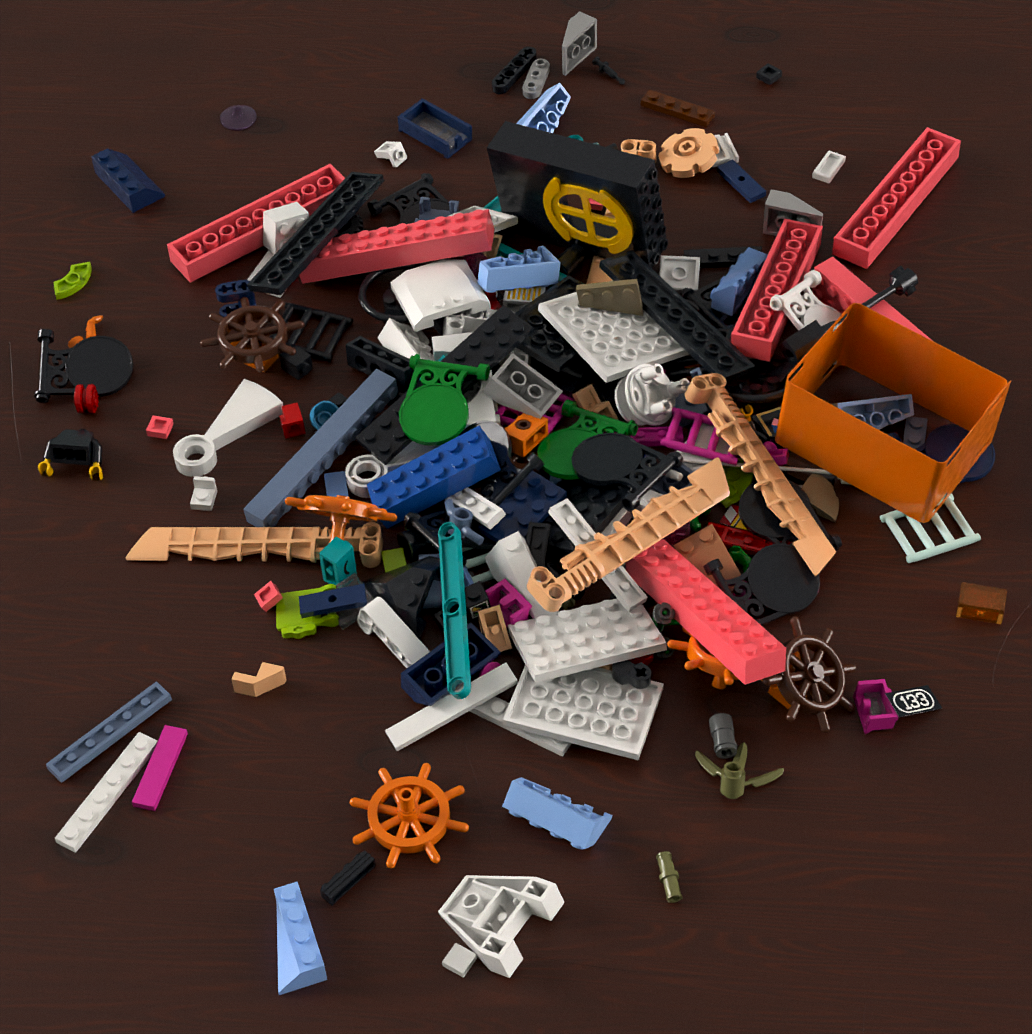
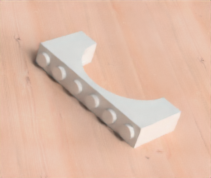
[432,332,501,428]

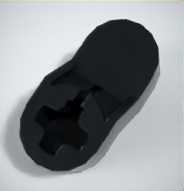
[612,660,652,689]

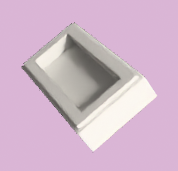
[812,151,846,183]

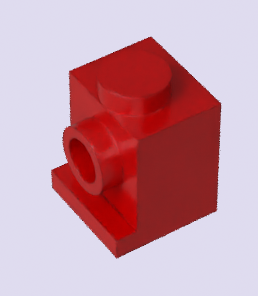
[279,403,305,439]

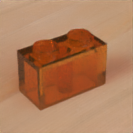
[956,582,1007,624]

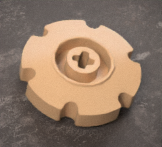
[658,128,719,178]

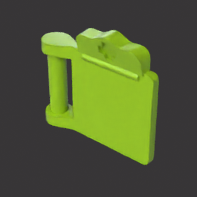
[276,584,339,639]

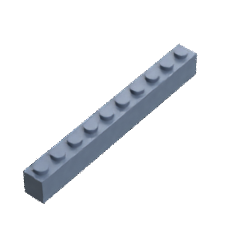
[243,368,398,527]

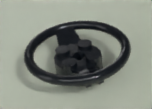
[358,263,424,324]
[725,353,802,408]

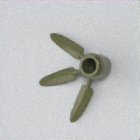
[695,742,784,799]

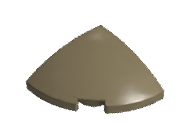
[802,473,839,522]

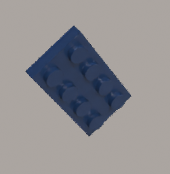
[478,471,567,543]

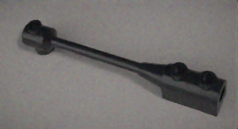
[778,266,918,365]

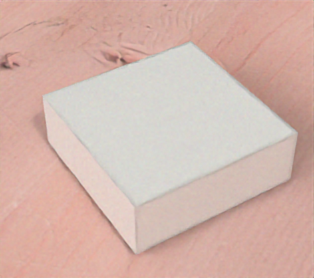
[442,943,477,978]

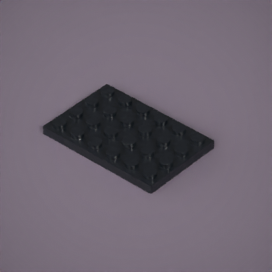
[515,275,583,373]
[542,465,649,555]

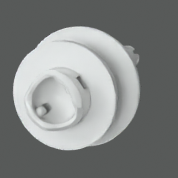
[615,363,690,426]

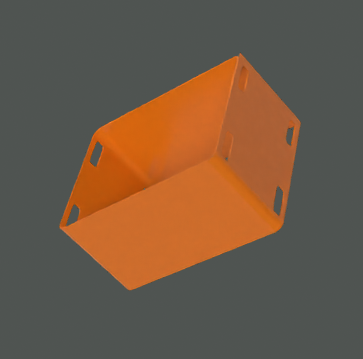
[775,303,1011,523]

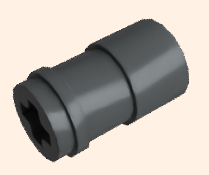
[709,713,737,759]

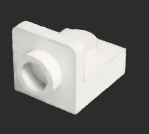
[374,141,407,167]
[190,476,217,511]

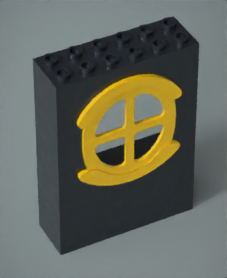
[487,121,668,268]

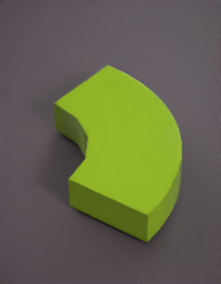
[53,262,92,300]

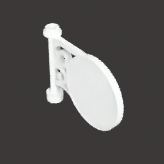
[770,270,842,364]

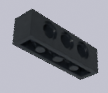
[346,336,420,393]

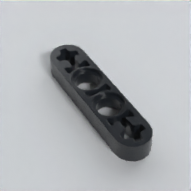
[492,47,537,94]

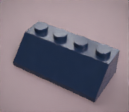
[91,148,165,212]
[401,622,501,706]

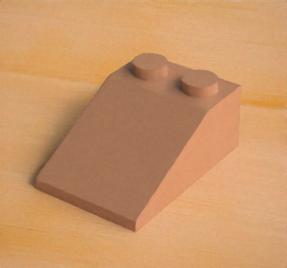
[673,524,745,593]

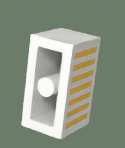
[503,286,546,312]

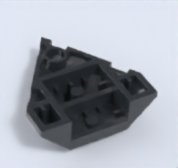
[358,556,441,640]

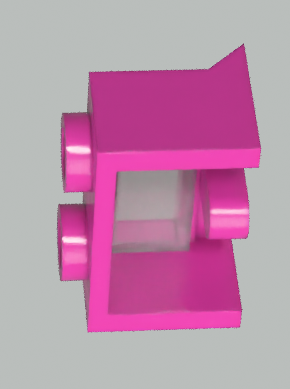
[485,579,532,629]
[853,679,899,734]

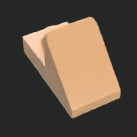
[477,605,512,652]

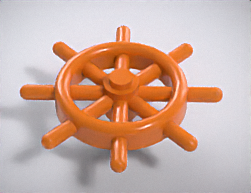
[285,495,397,543]
[667,627,763,689]
[350,763,469,869]

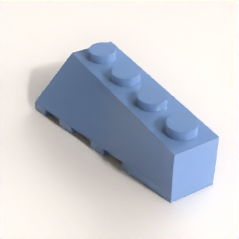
[710,247,768,316]

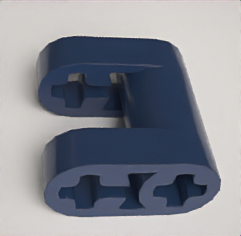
[215,280,256,322]

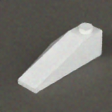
[378,318,435,361]
[485,531,558,618]

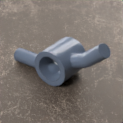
[444,499,484,545]

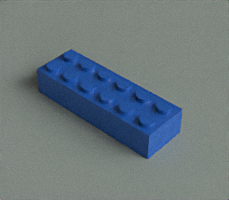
[366,426,501,529]

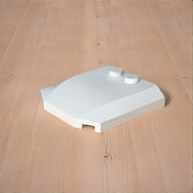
[390,259,491,332]

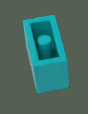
[319,537,357,588]

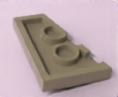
[576,279,644,316]

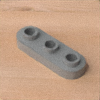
[522,58,550,99]

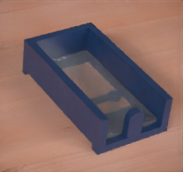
[398,98,472,159]

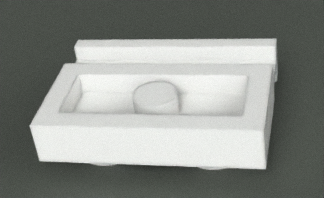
[712,133,739,167]

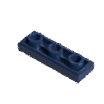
[717,159,766,203]
[299,584,367,618]

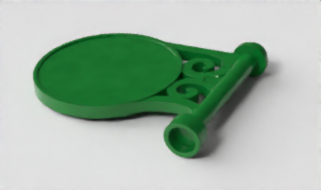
[399,354,490,446]
[537,399,638,480]

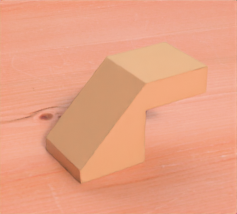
[572,384,618,424]
[232,662,287,697]

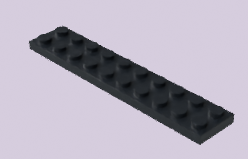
[247,172,385,295]
[599,250,755,382]
[355,305,534,465]

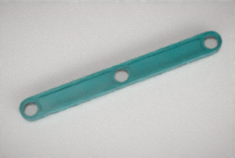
[438,522,471,699]

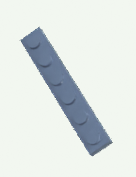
[46,682,172,783]

